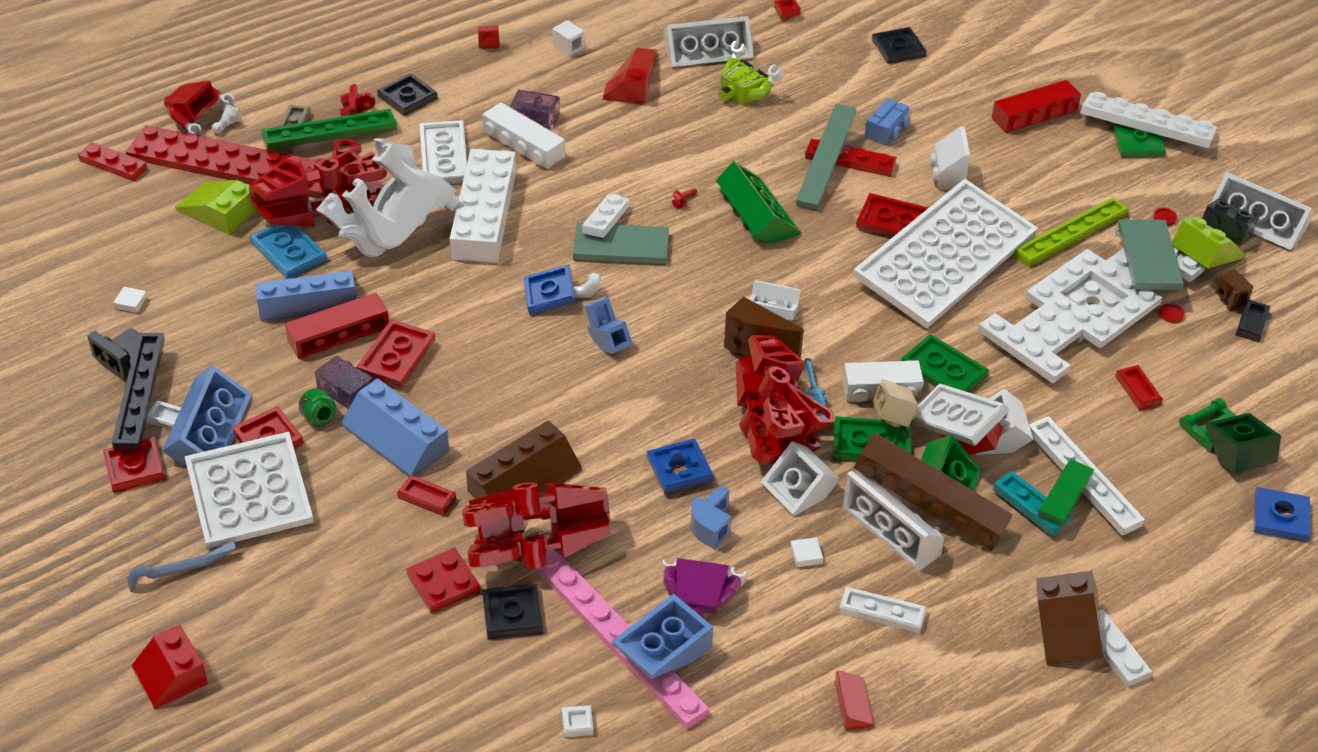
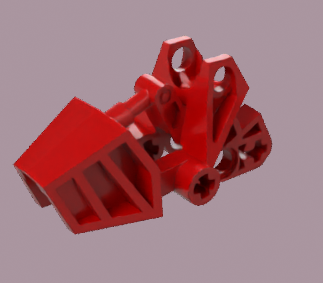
[249,139,387,227]
[736,335,835,465]
[462,483,610,569]

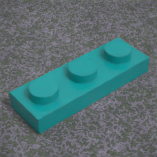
[993,471,1071,536]

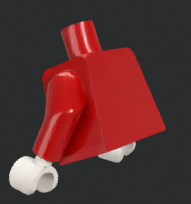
[164,81,234,136]

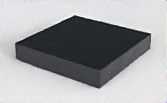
[872,27,927,64]
[377,73,438,116]
[482,584,543,640]

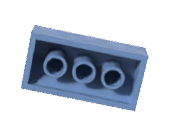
[255,271,356,321]
[162,365,252,466]
[341,378,449,477]

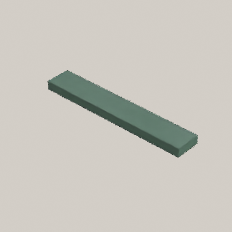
[796,103,857,210]

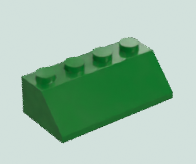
[715,161,801,244]

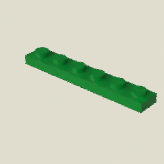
[261,109,397,150]

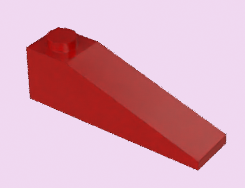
[603,48,657,104]

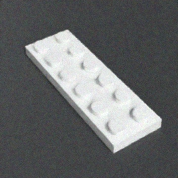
[1080,92,1217,148]

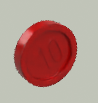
[1153,208,1177,226]
[1159,303,1185,323]

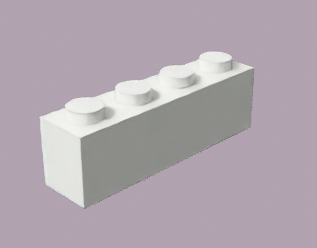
[482,102,565,169]

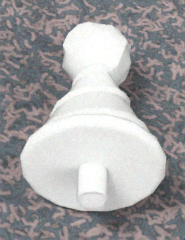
[212,105,242,134]

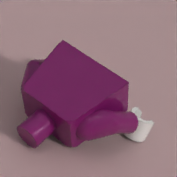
[662,558,747,618]

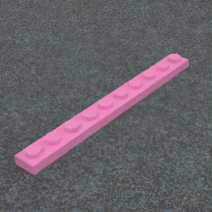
[529,531,709,730]

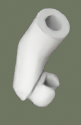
[574,273,602,298]

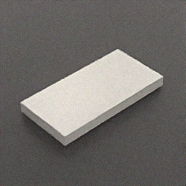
[419,121,467,184]
[911,384,1009,446]

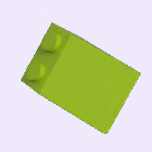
[175,180,256,235]
[1172,217,1245,268]

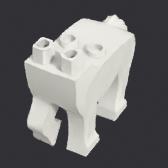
[316,138,460,257]

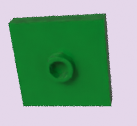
[1112,124,1166,157]

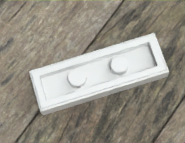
[839,587,927,634]

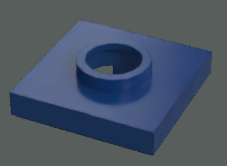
[647,439,714,494]
[1253,487,1310,542]

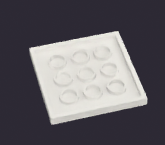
[185,432,314,549]

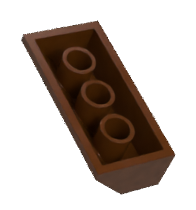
[466,420,582,499]

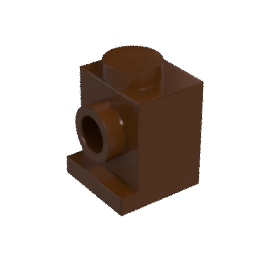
[1214,269,1254,311]

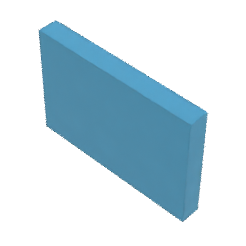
[249,225,328,279]

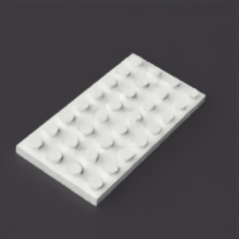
[852,179,1038,329]

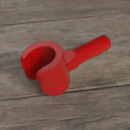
[671,188,697,209]

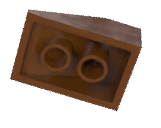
[724,296,804,358]
[1036,571,1104,665]

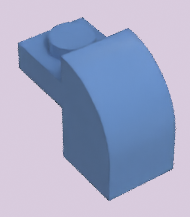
[584,296,633,354]
[691,485,731,550]

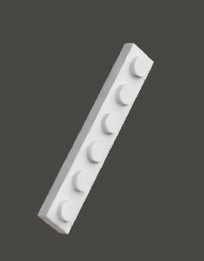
[1029,416,1145,536]

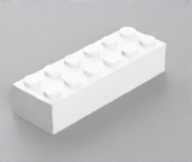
[450,149,516,263]

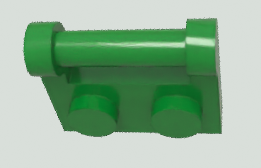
[1179,398,1237,453]

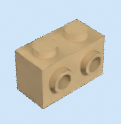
[873,379,919,427]

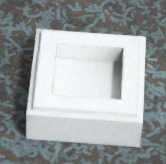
[113,287,147,313]
[790,537,823,568]
[562,705,593,738]

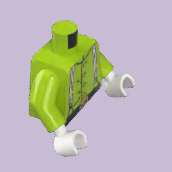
[718,41,784,105]

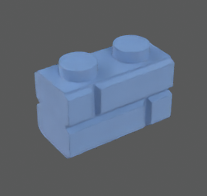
[865,98,911,146]

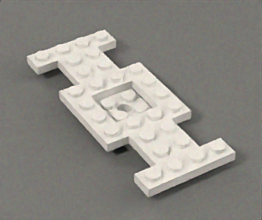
[978,218,1205,383]

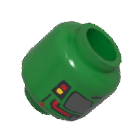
[298,388,336,426]

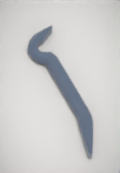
[127,541,237,592]

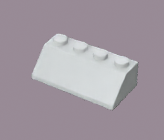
[663,16,754,67]
[1211,172,1315,250]
[843,471,944,571]

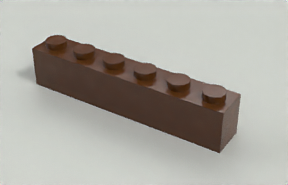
[853,432,1013,550]

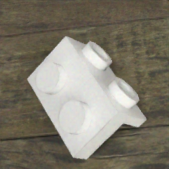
[749,280,801,321]

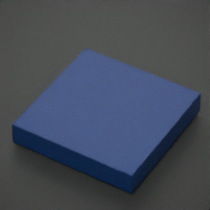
[524,264,576,315]

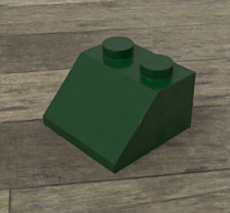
[1206,413,1281,473]

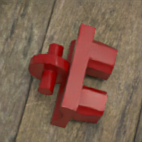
[340,83,376,116]

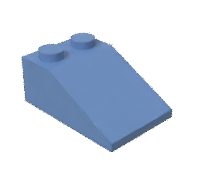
[612,594,713,679]

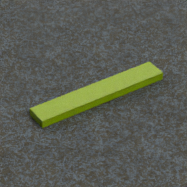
[1013,197,1130,268]

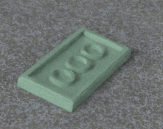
[1118,219,1184,290]
[573,223,669,264]

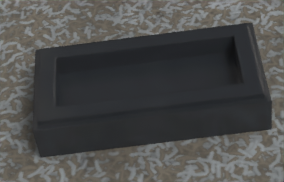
[1235,299,1271,342]

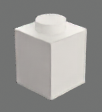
[552,20,585,56]

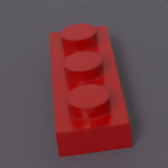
[78,142,147,182]

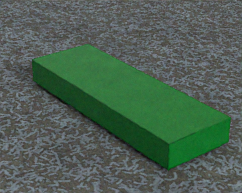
[1038,459,1094,526]

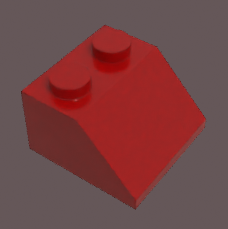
[131,624,208,709]

